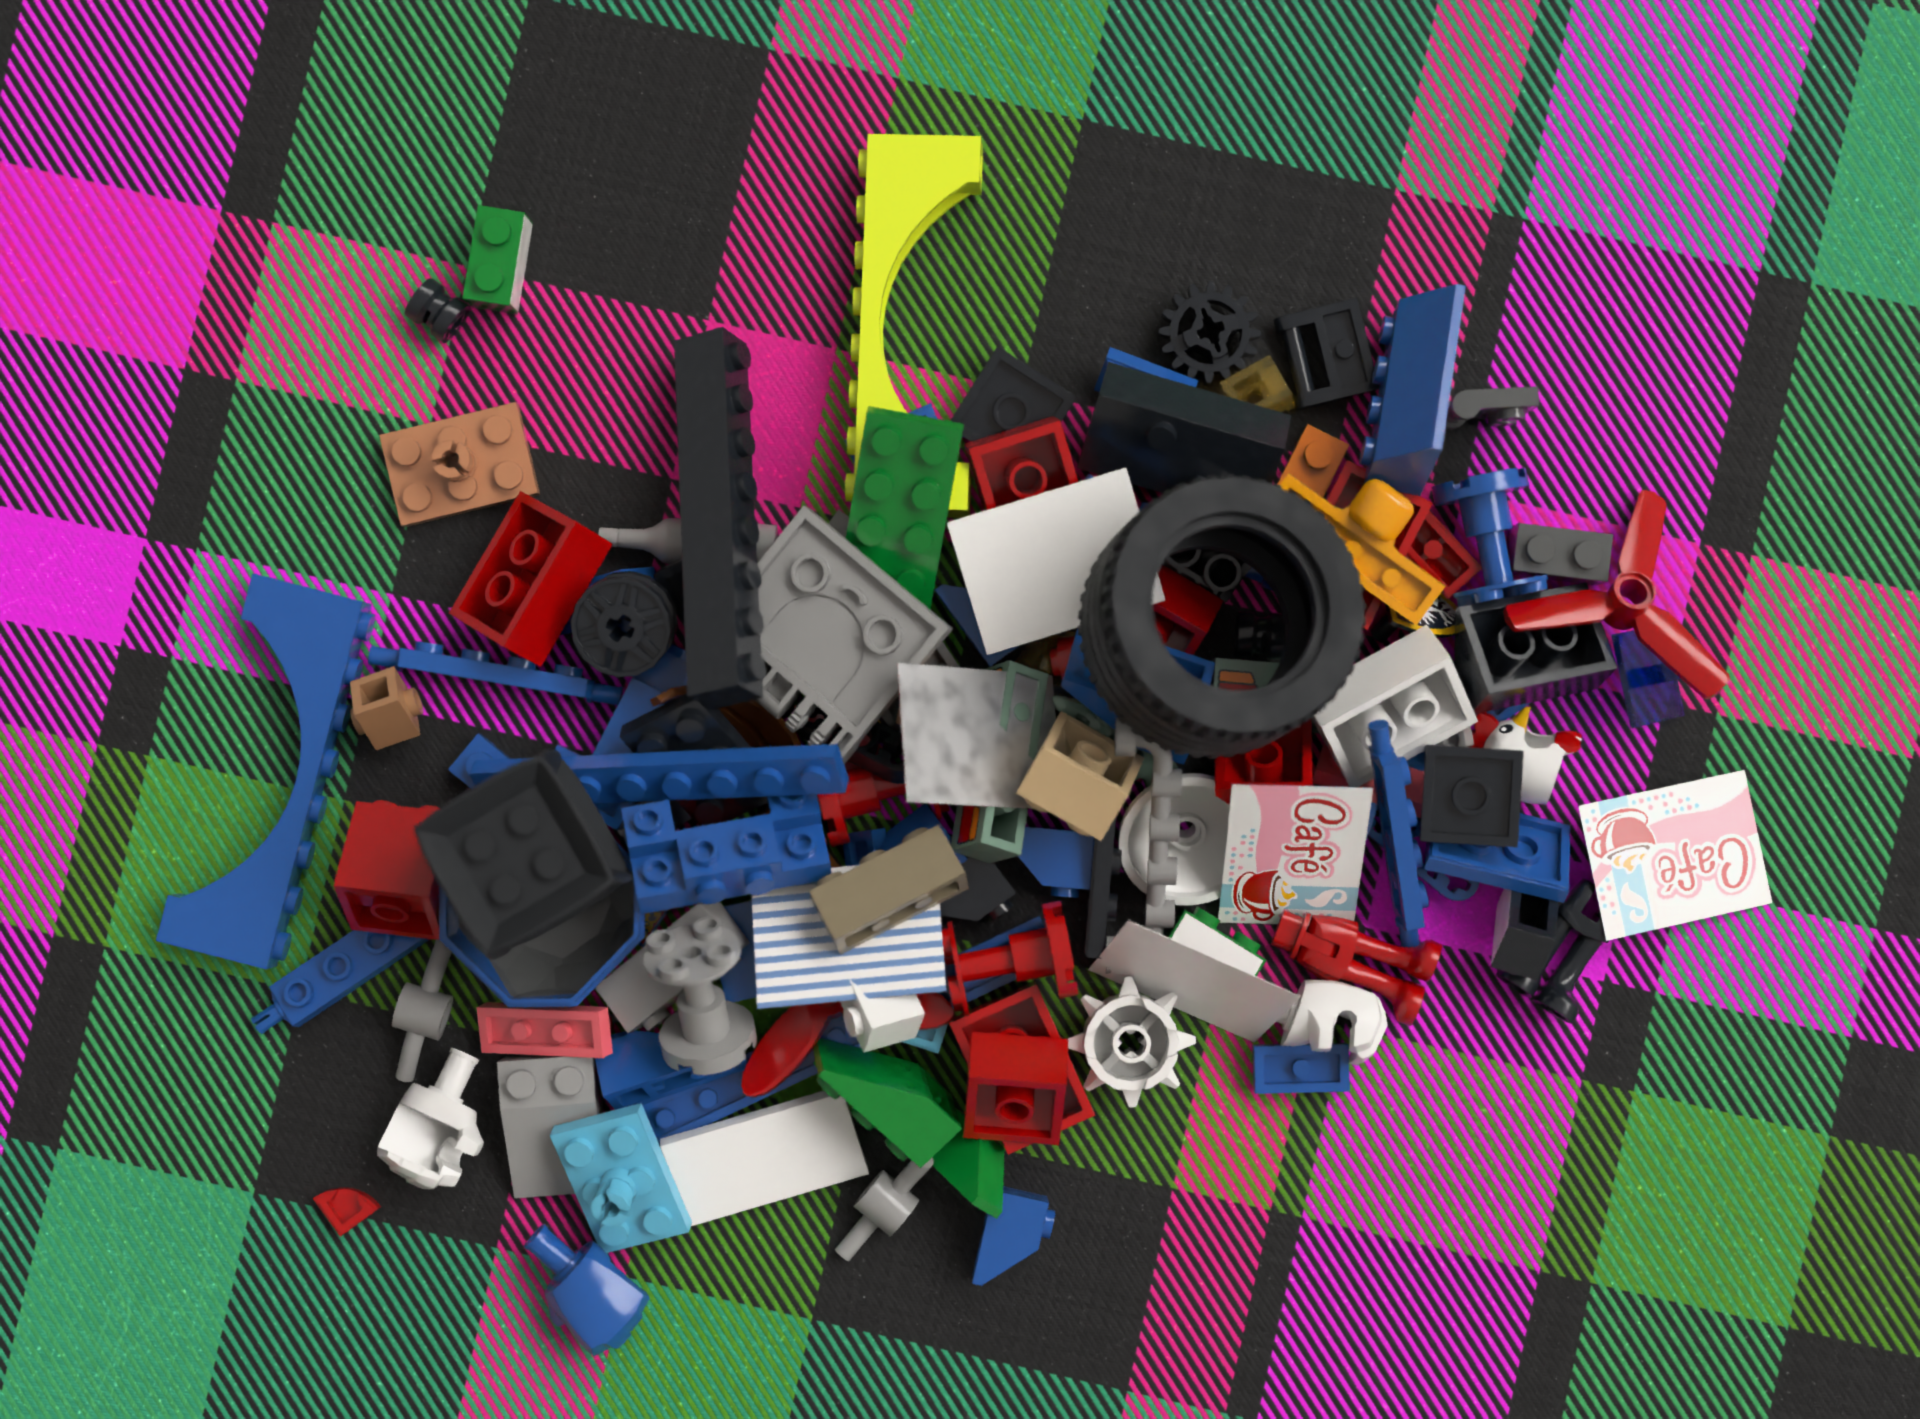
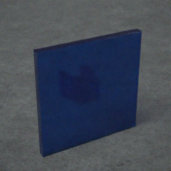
[1611,630,1685,728]

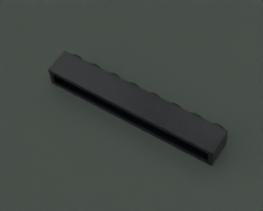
[674,327,766,709]

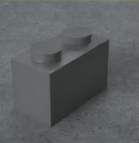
[1506,523,1613,585]

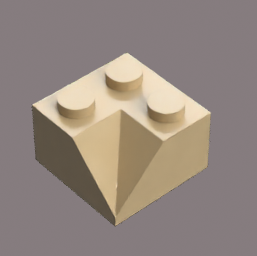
[1016,711,1144,841]

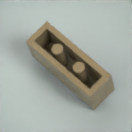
[809,824,969,955]

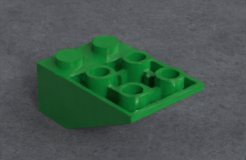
[813,1038,962,1168]

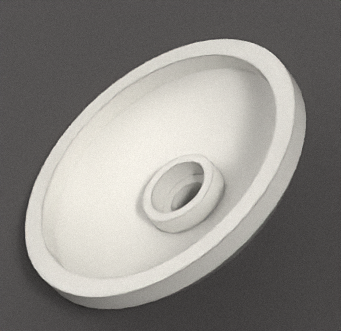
[1118,773,1230,906]

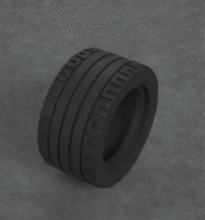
[1078,475,1366,759]

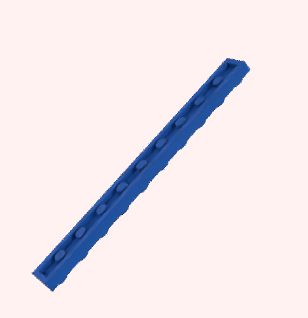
[642,915,1045,1146]

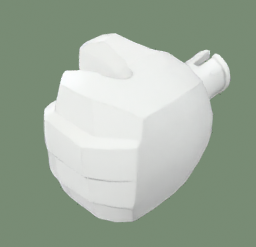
[1276,980,1388,1066]
[377,1048,484,1189]

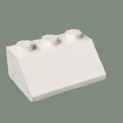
[1312,625,1478,787]

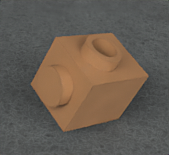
[350,666,424,750]

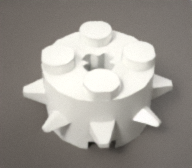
[1068,976,1196,1107]

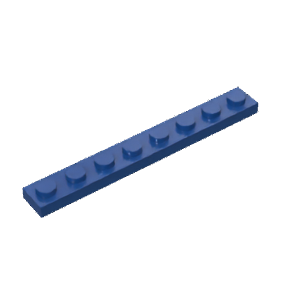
[469,744,849,803]

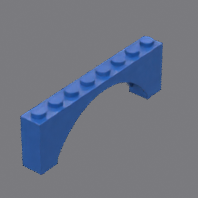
[156,573,375,969]

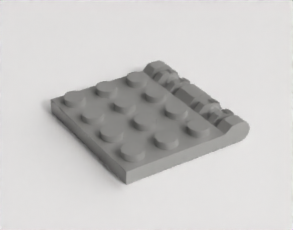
[755,505,953,764]

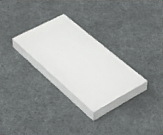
[660,1091,869,1226]

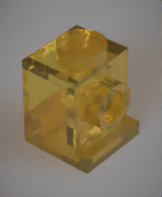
[1220,355,1295,412]

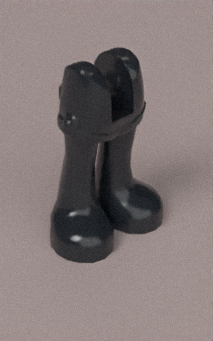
[1496,878,1609,1024]

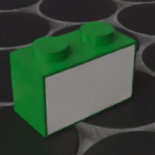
[463,205,533,314]
[1165,906,1266,976]

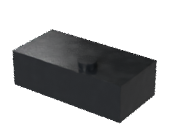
[1077,362,1291,493]

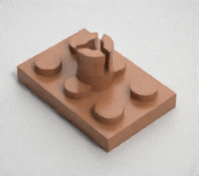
[379,402,540,528]

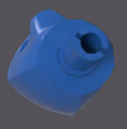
[524,1224,650,1356]

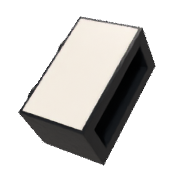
[1491,889,1558,981]

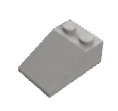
[497,1055,604,1198]

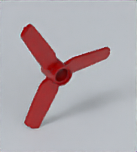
[1503,490,1730,700]

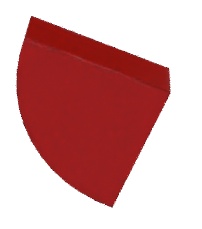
[313,1187,381,1237]

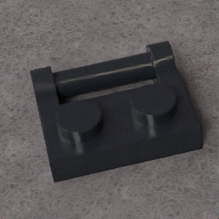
[1273,298,1379,411]

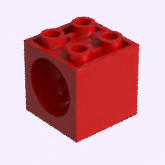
[333,800,439,940]

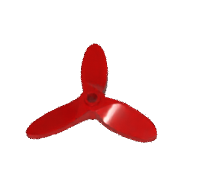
[741,992,955,1097]

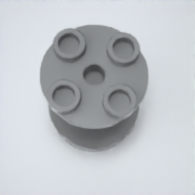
[643,916,757,1075]

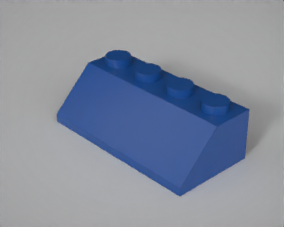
[1359,284,1466,496]

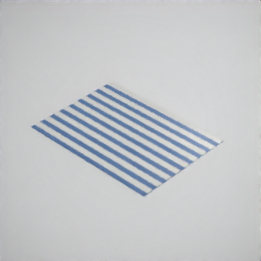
[752,865,946,1009]

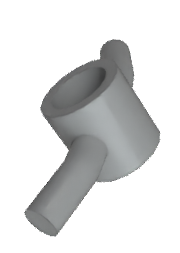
[392,940,453,1082]
[835,1158,934,1262]

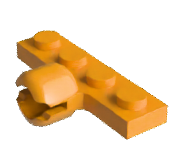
[1280,473,1445,626]

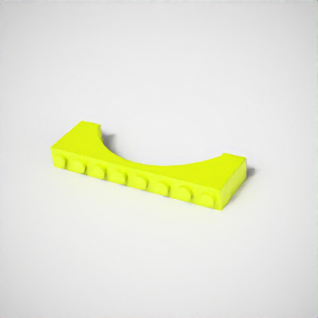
[845,134,983,518]

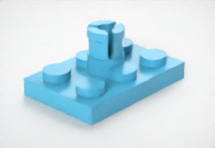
[550,1103,692,1253]

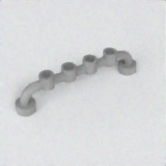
[1105,717,1182,974]

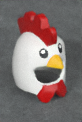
[1471,707,1582,805]

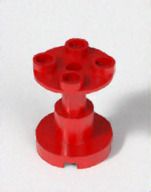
[817,767,950,847]
[942,901,1078,1017]

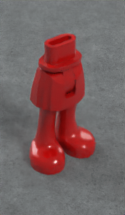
[1271,910,1442,1026]

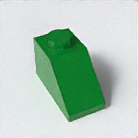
[932,1108,1004,1219]

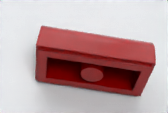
[1406,510,1482,600]

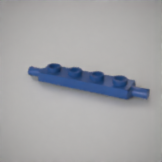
[368,641,623,706]
[1368,720,1429,947]
[251,930,430,1034]

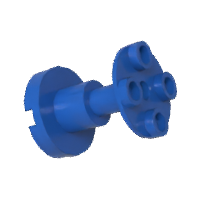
[1431,468,1548,607]

